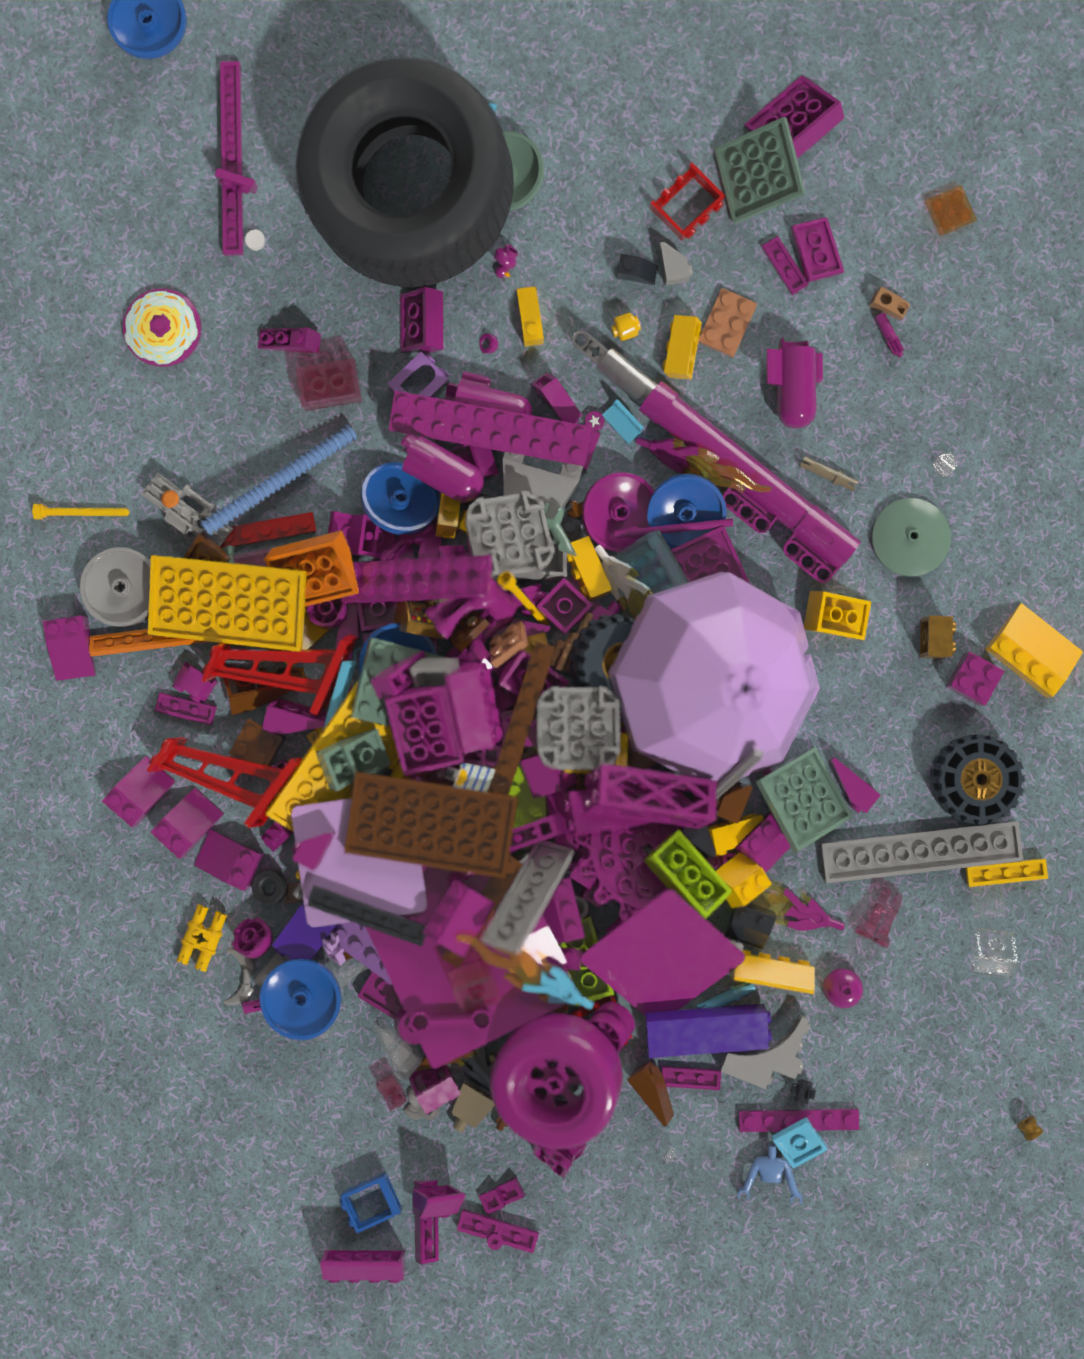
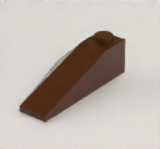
[222,668,306,715]

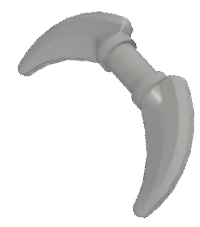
[224,948,255,1005]

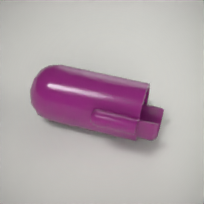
[766,337,823,429]
[444,371,533,416]
[400,433,484,503]

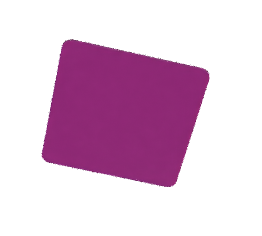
[581,890,745,1016]

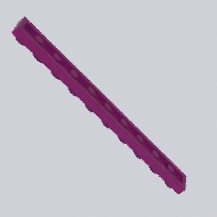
[220,61,244,256]

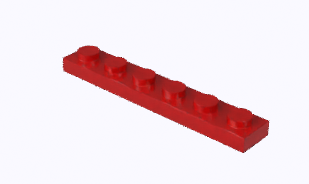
[220,512,317,549]

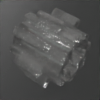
[931,452,958,478]

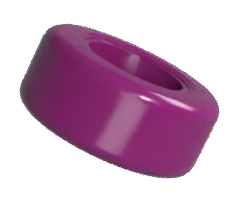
[490,1013,623,1149]

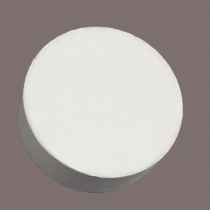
[245,230,265,251]

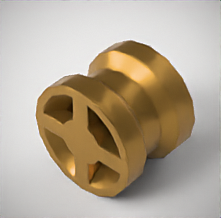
[1017,1116,1043,1141]

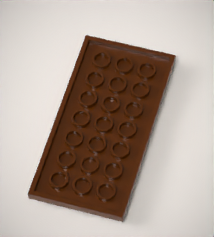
[344,772,518,878]

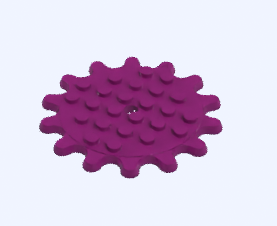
[574,785,720,922]

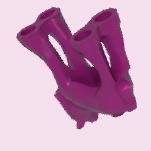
[425,578,548,644]

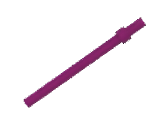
[614,519,733,539]

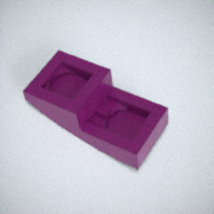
[478,1177,525,1214]

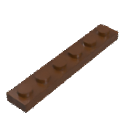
[441,855,523,969]

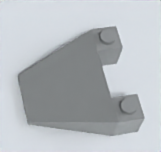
[502,452,583,519]

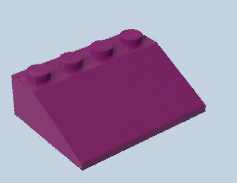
[744,75,844,158]
[385,685,464,776]

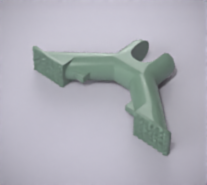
[544,503,577,556]

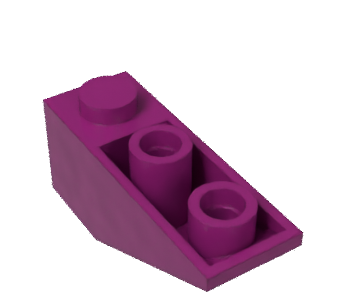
[258,327,321,353]

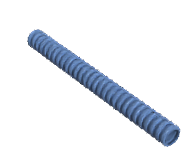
[201,425,357,535]

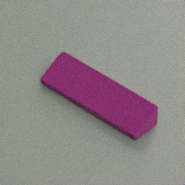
[414,1180,439,1264]

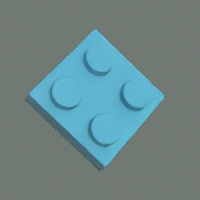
[772,1117,828,1169]

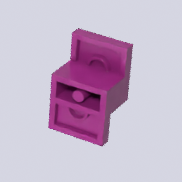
[328,511,396,558]

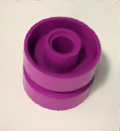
[588,1002,635,1053]

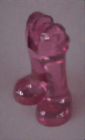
[854,887,903,949]

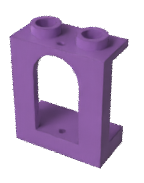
[387,352,449,397]

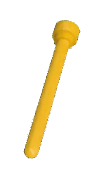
[32,504,130,520]
[497,571,549,626]

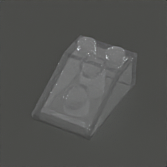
[372,1017,424,1080]

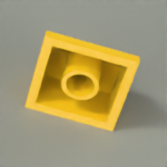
[715,852,772,908]

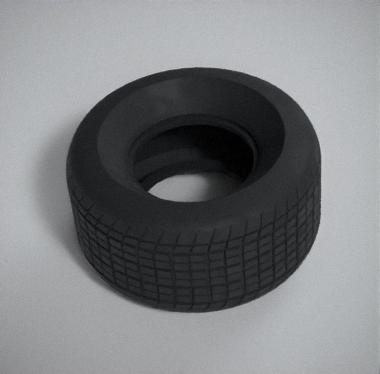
[296,57,514,287]

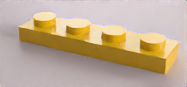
[965,858,1048,887]

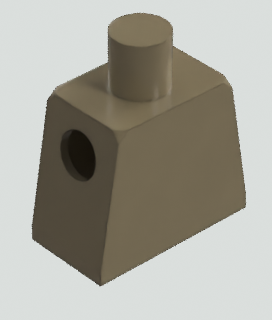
[451,1080,495,1133]

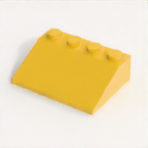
[985,603,1083,698]

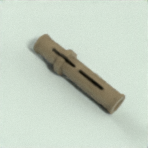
[800,456,858,492]

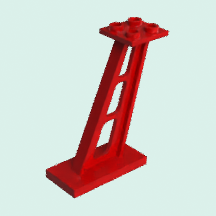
[201,634,358,715]
[146,737,303,828]

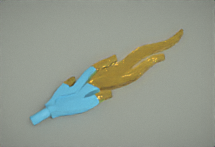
[456,935,594,1010]

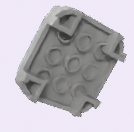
[465,491,554,579]
[537,686,620,770]

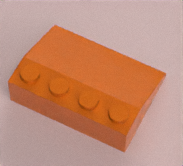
[264,530,359,606]

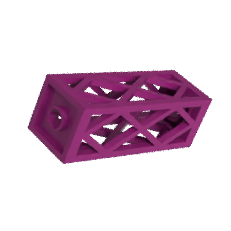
[583,764,717,829]

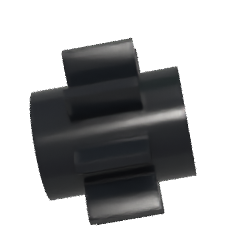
[791,1079,816,1104]

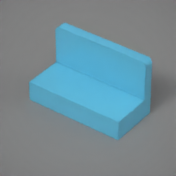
[602,399,644,444]

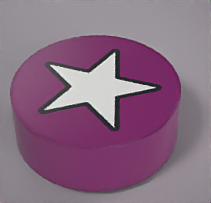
[585,411,604,432]

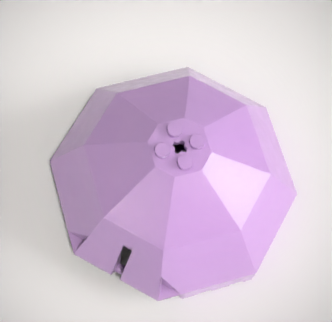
[609,572,820,782]

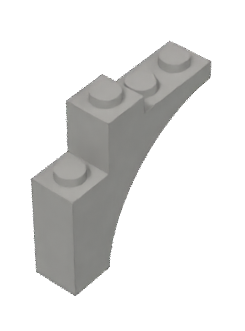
[719,1014,810,1089]

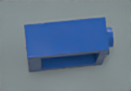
[339,1172,402,1233]

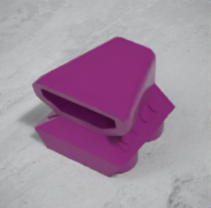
[444,636,494,671]
[533,1144,587,1178]

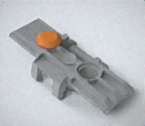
[141,472,233,547]

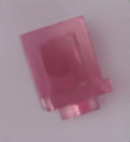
[376,1073,407,1111]

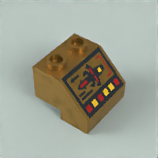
[394,600,444,639]

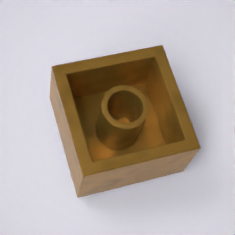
[920,616,956,658]

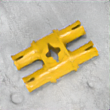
[176,904,227,972]

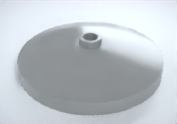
[80,547,151,627]

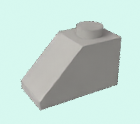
[659,242,693,286]

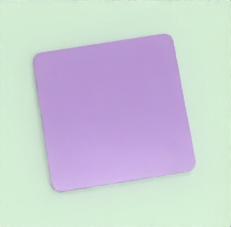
[291,799,427,927]

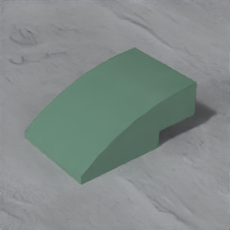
[316,728,391,791]

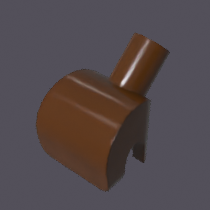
[566,500,583,518]

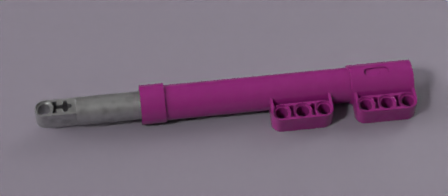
[572,331,861,583]

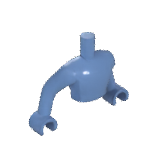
[738,1144,803,1205]

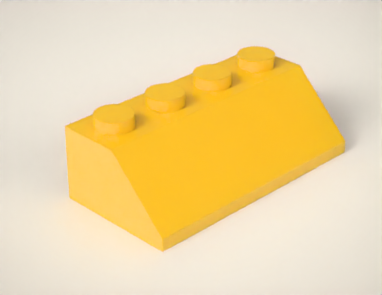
[730,949,815,994]

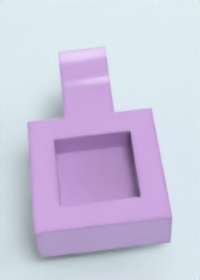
[322,932,346,966]

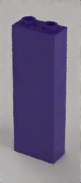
[272,902,337,960]
[645,1003,772,1058]

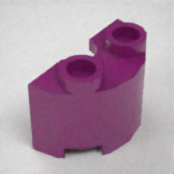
[172,661,218,703]

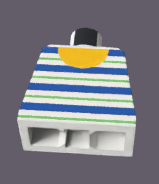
[445,763,495,792]

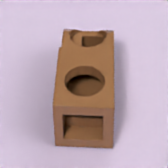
[869,286,910,320]

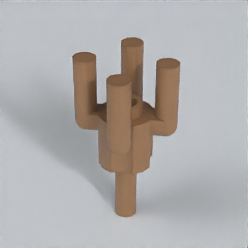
[550,612,593,676]

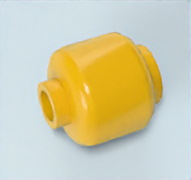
[610,313,641,342]

